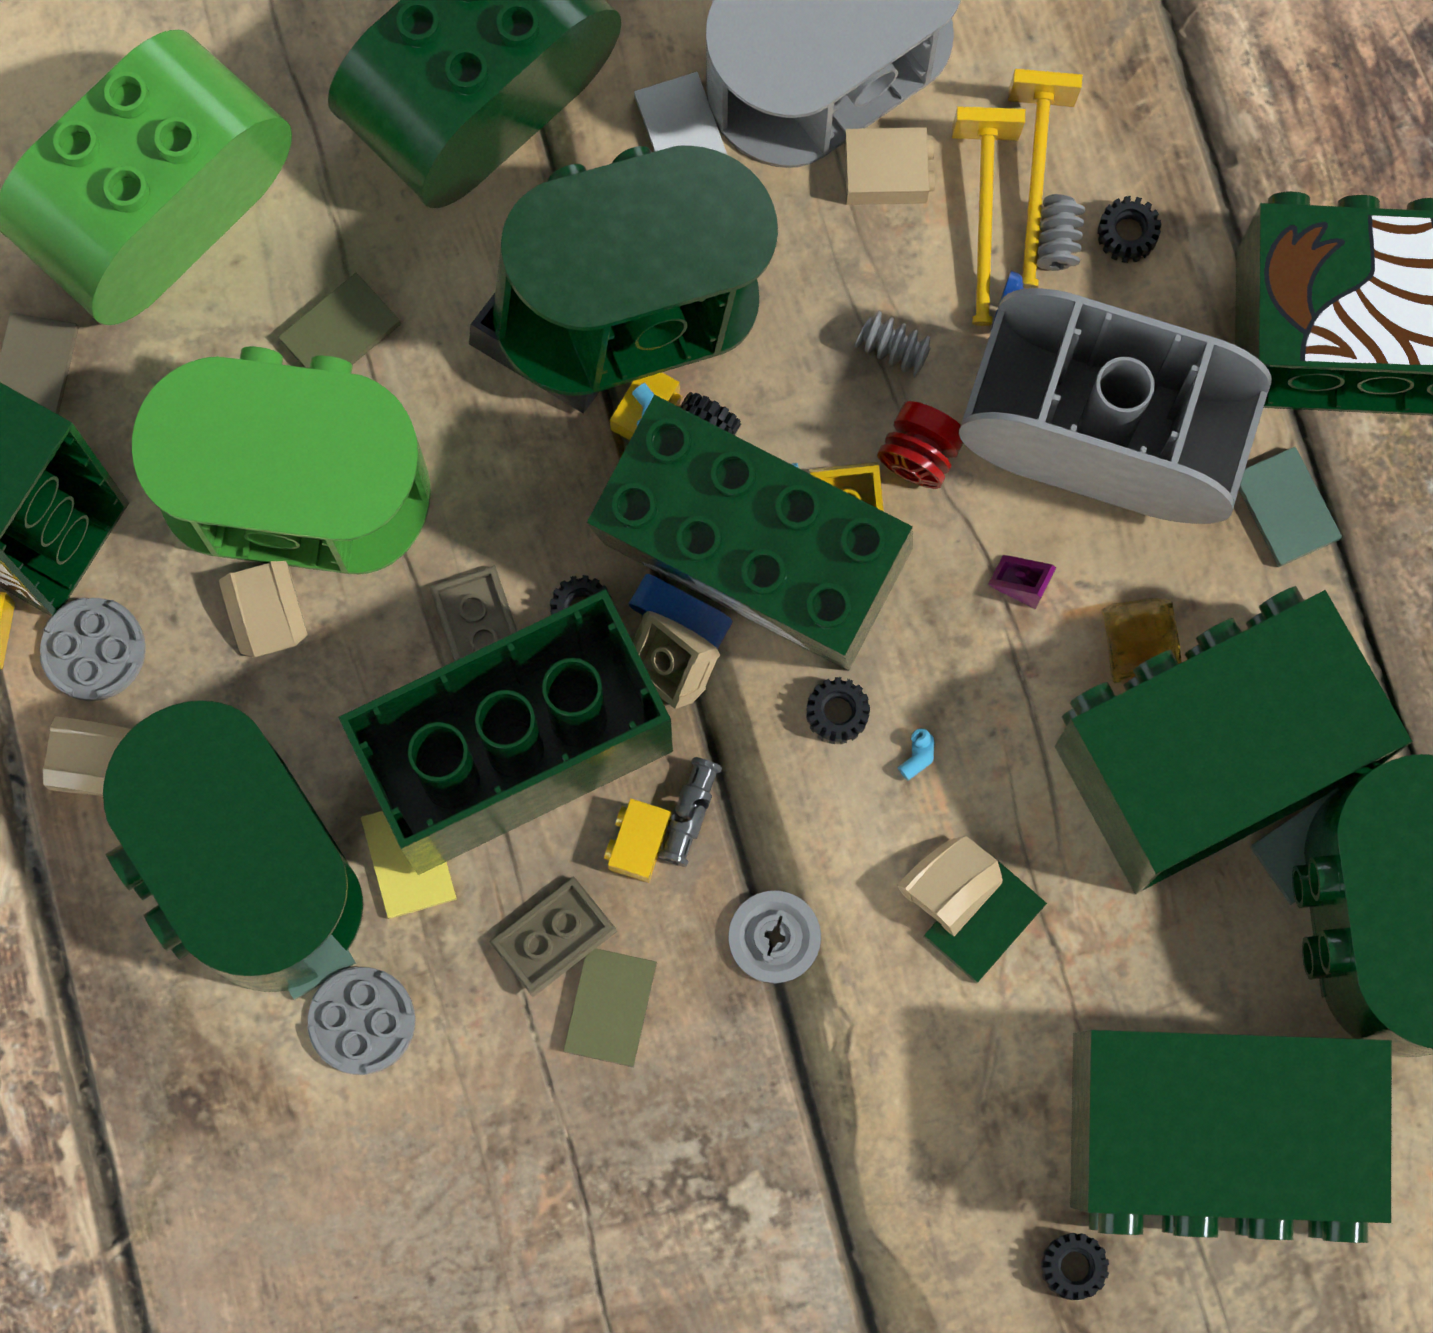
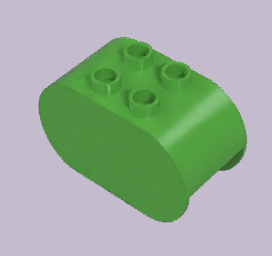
[0,29,292,325]
[132,346,431,575]

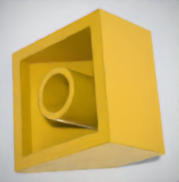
[809,462,884,511]

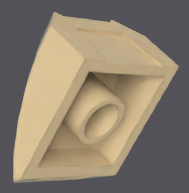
[219,561,308,657]
[633,611,720,709]
[43,716,131,796]
[897,836,1003,936]

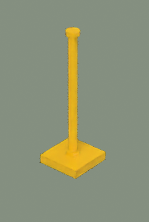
[1008,69,1083,289]
[952,106,1026,326]

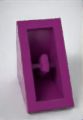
[988,555,1056,609]

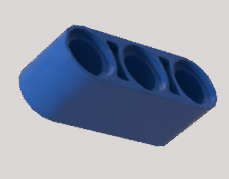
[628,574,733,649]

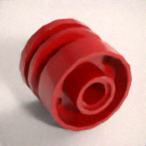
[877,401,964,489]

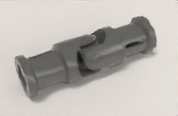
[657,757,722,867]

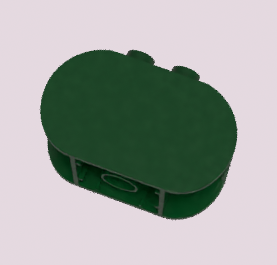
[328,0,621,208]
[493,145,778,396]
[103,701,364,992]
[1292,754,1433,1057]

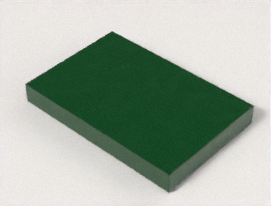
[923,856,1047,984]

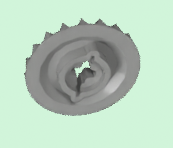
[728,891,821,984]

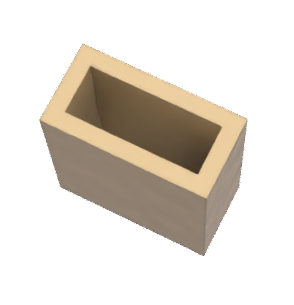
[844,127,935,205]

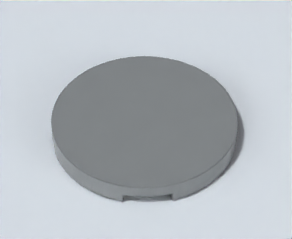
[39,597,146,701]
[307,967,416,1075]

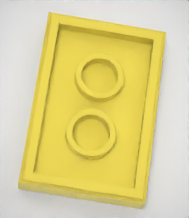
[361,811,457,919]

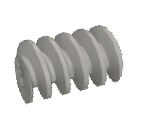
[1037,194,1085,271]
[855,311,931,378]

